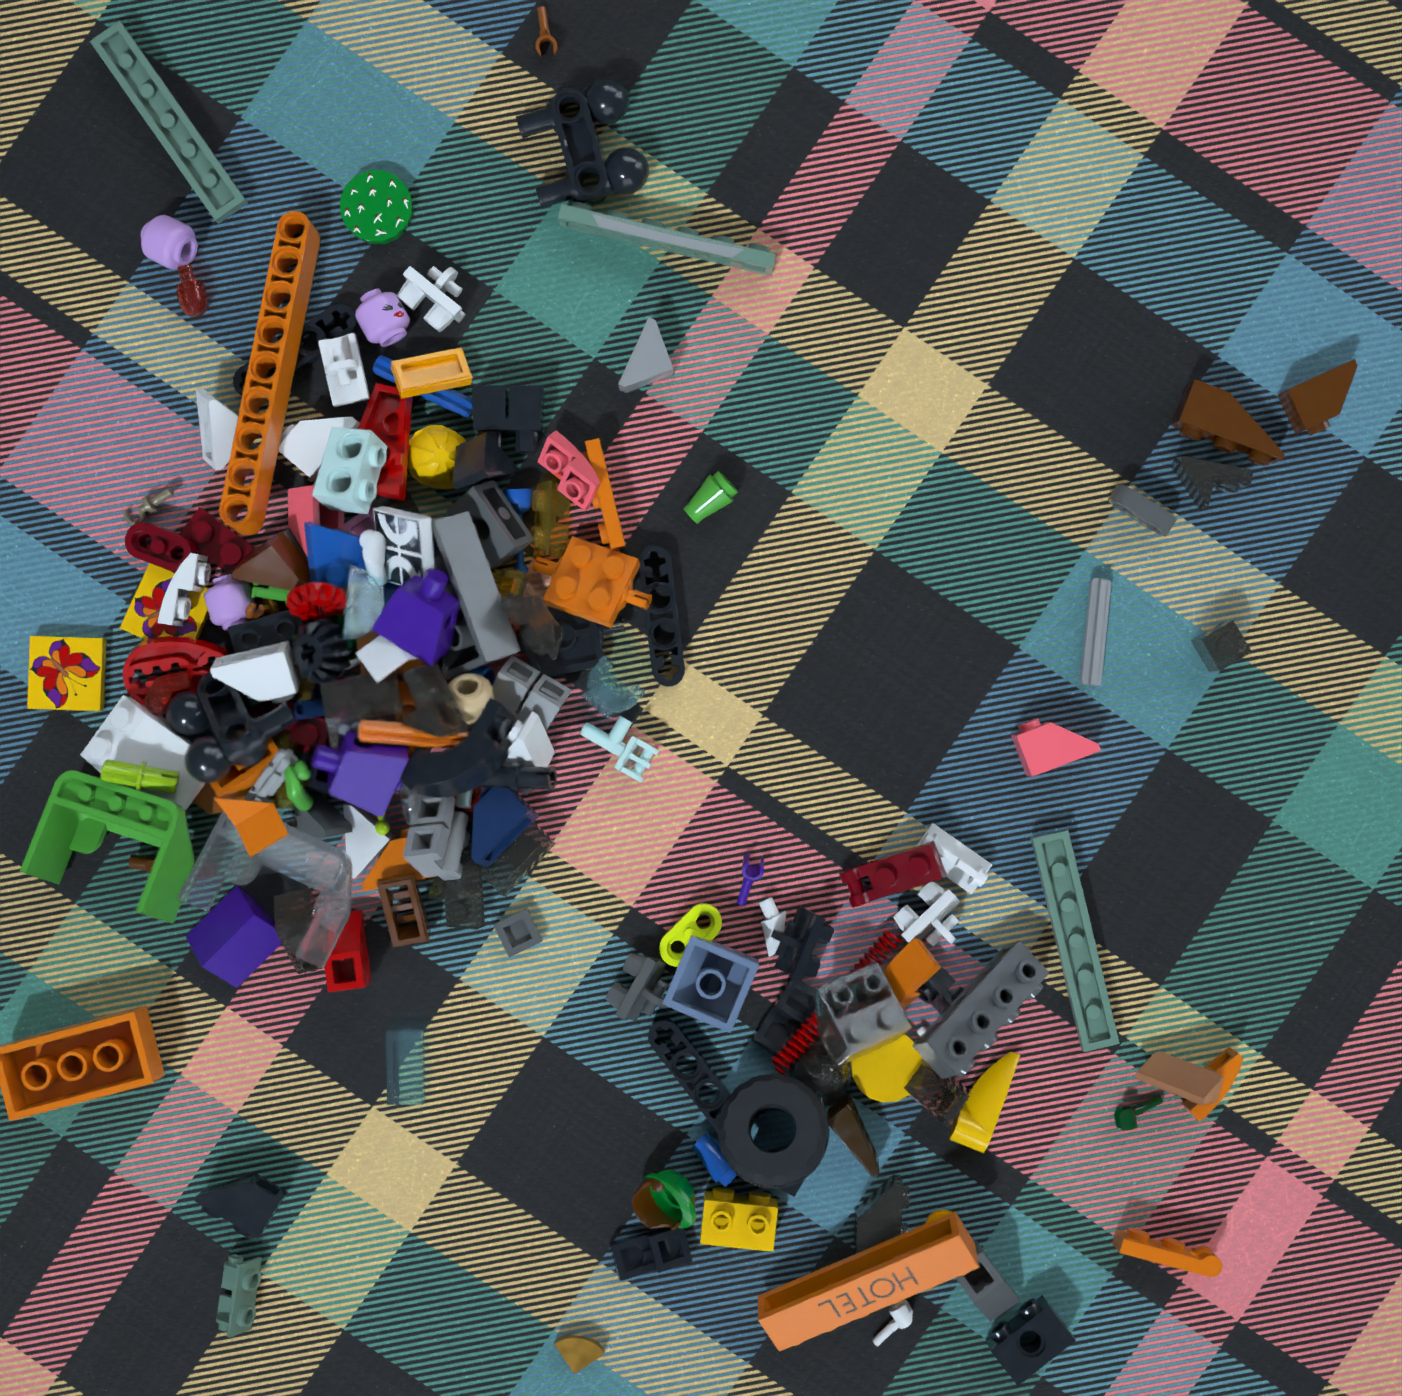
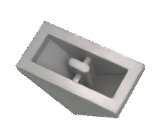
[618,317,674,393]

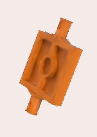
[533,536,652,628]

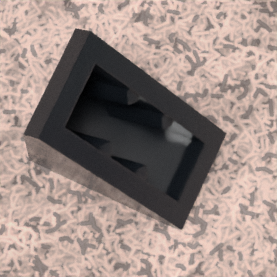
[453,433,518,490]

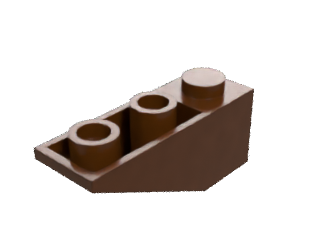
[1171,379,1285,466]

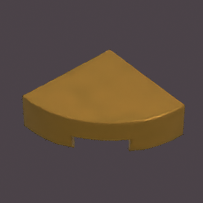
[554,1334,605,1374]

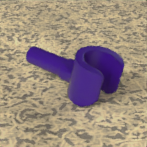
[737,852,764,906]

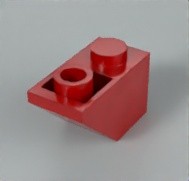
[323,910,372,992]

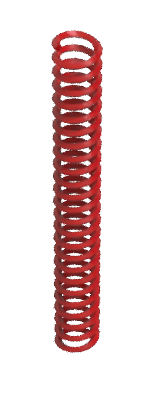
[771,931,902,1075]

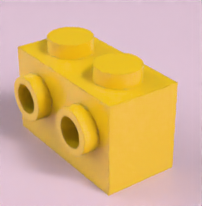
[700,1187,778,1252]

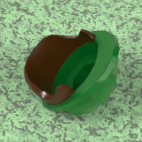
[631,1170,696,1230]

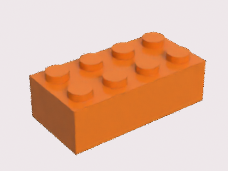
[0,1005,165,1121]

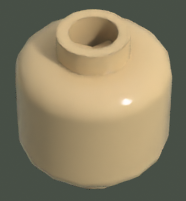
[445,673,495,729]

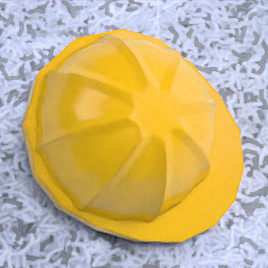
[407,425,466,489]

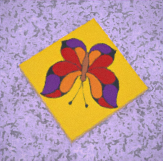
[120,563,209,640]
[27,636,106,711]

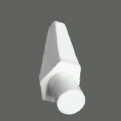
[759,897,786,957]

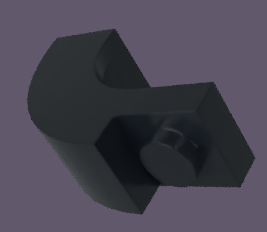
[399,698,515,798]

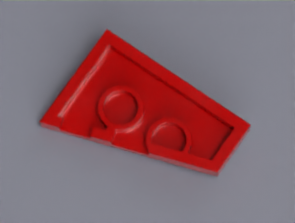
[358,383,413,501]

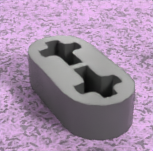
[1108,484,1176,536]

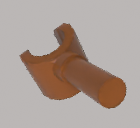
[536,6,558,58]

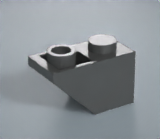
[956,1240,1020,1322]

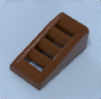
[377,873,431,947]

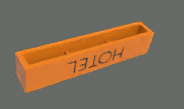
[758,1211,979,1352]

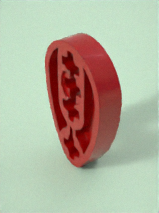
[122,636,230,709]

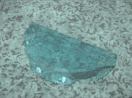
[344,565,385,639]

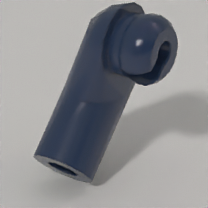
[294,680,337,719]

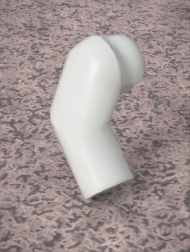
[359,530,387,587]

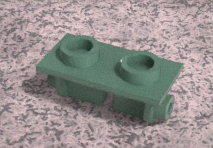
[216,1254,262,1338]

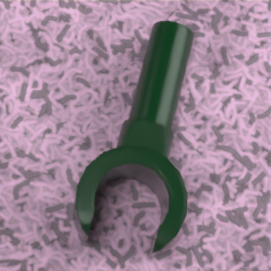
[1114,1095,1163,1131]

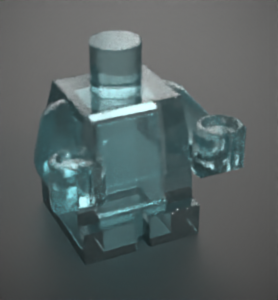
[582,656,645,720]

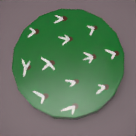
[340,170,413,244]

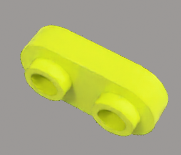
[659,903,722,967]

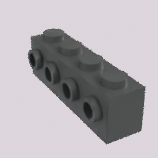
[912,940,1049,1079]

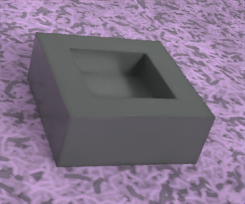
[493,908,543,957]

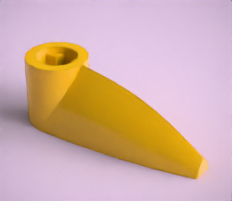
[948,1052,1020,1153]

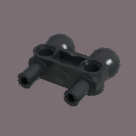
[516,77,649,208]
[166,672,298,783]

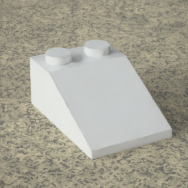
[80,695,205,812]

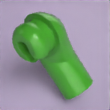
[284,760,313,811]

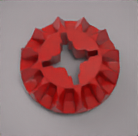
[286,582,347,620]

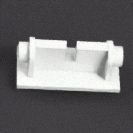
[917,823,992,895]

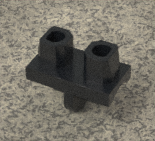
[771,906,834,981]

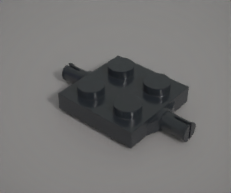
[513,603,625,680]

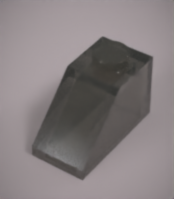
[904,1060,972,1127]

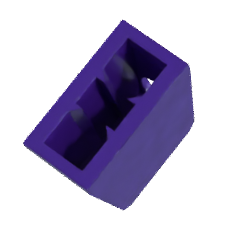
[371,569,460,666]
[311,731,408,817]

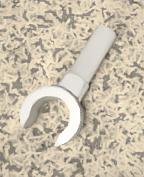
[872,1299,913,1346]

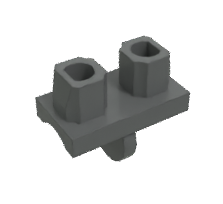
[605,953,669,1021]

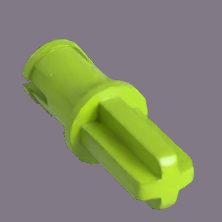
[101,759,180,795]

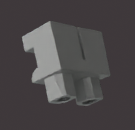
[492,655,572,731]
[403,795,470,881]

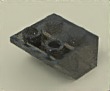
[814,962,912,1068]

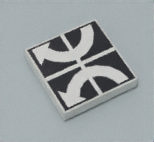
[373,506,435,586]

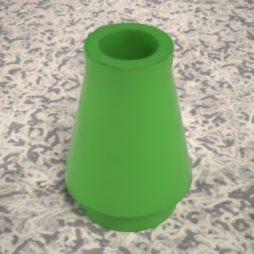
[683,471,738,524]

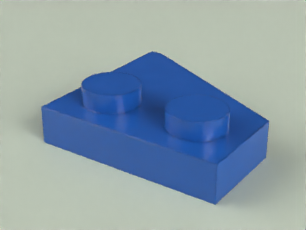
[304,521,369,588]

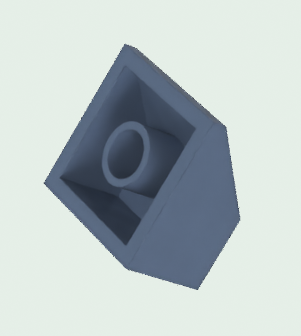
[662,935,759,1033]

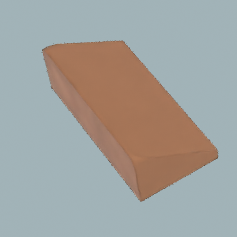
[1135,1051,1223,1105]

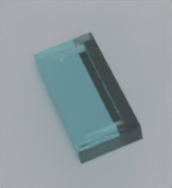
[386,1029,425,1105]

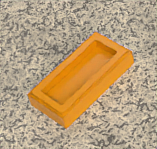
[391,347,472,399]

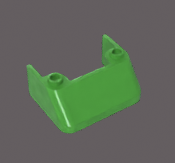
[20,770,195,924]

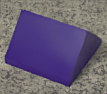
[185,885,289,988]

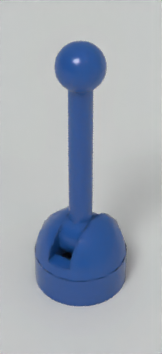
[503,489,533,577]

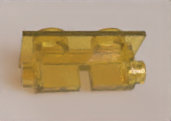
[530,481,570,557]

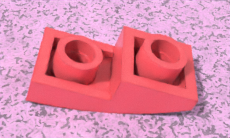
[537,430,600,511]

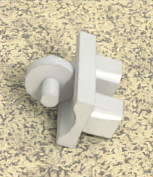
[397,266,466,332]
[318,333,370,407]
[893,882,961,947]

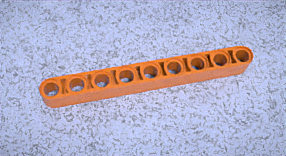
[219,211,320,536]

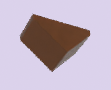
[232,531,311,590]

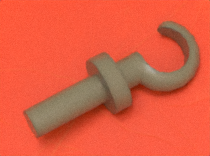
[124,487,174,525]

